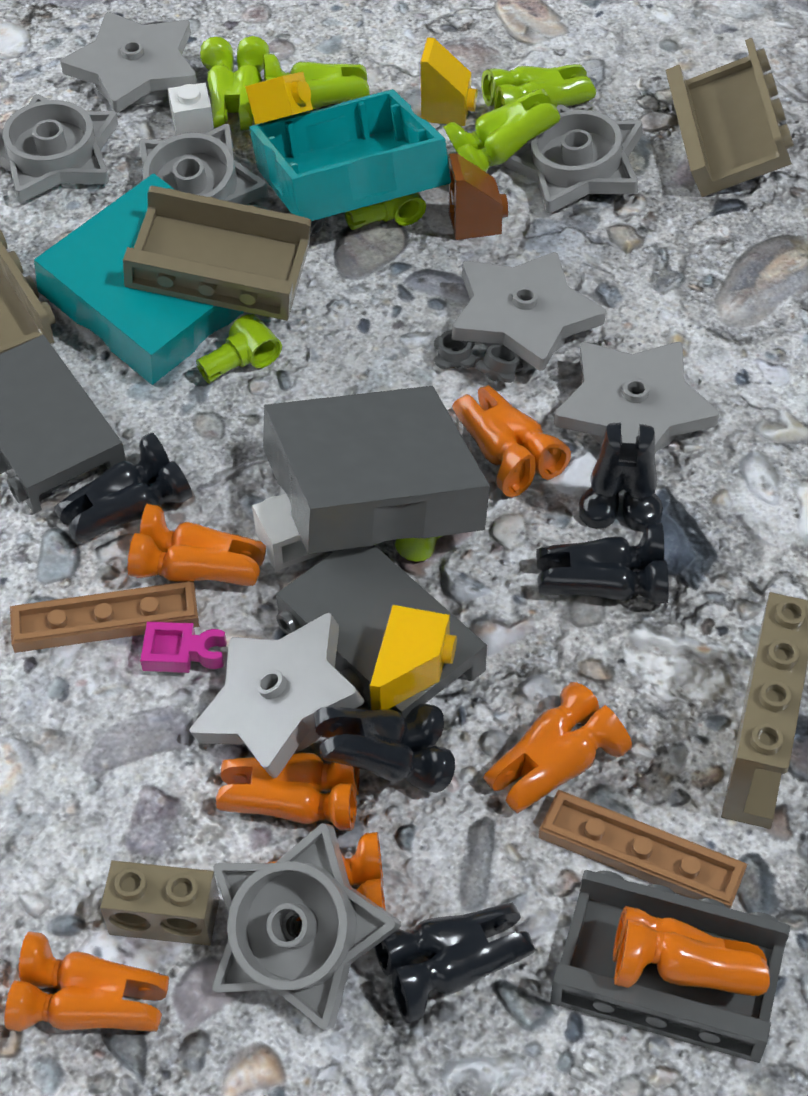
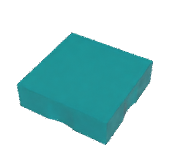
[249,89,451,221]
[34,173,244,385]

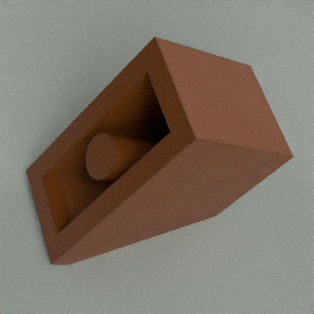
[448,153,509,240]

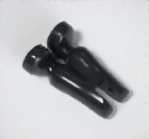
[578,422,663,532]
[54,432,192,544]
[536,523,669,603]
[314,704,455,793]
[374,902,535,1023]

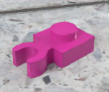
[140,621,227,673]

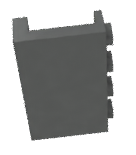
[0,334,126,514]
[276,545,487,719]
[550,870,790,1063]

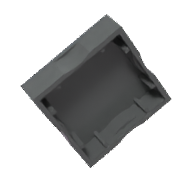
[263,386,490,554]

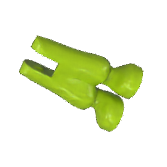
[200,36,270,131]
[263,54,370,109]
[481,64,596,110]
[443,89,560,172]

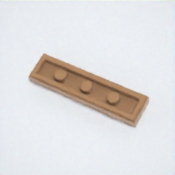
[10,581,199,653]
[538,789,748,909]

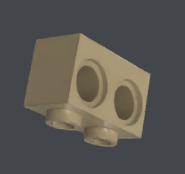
[100,860,220,946]

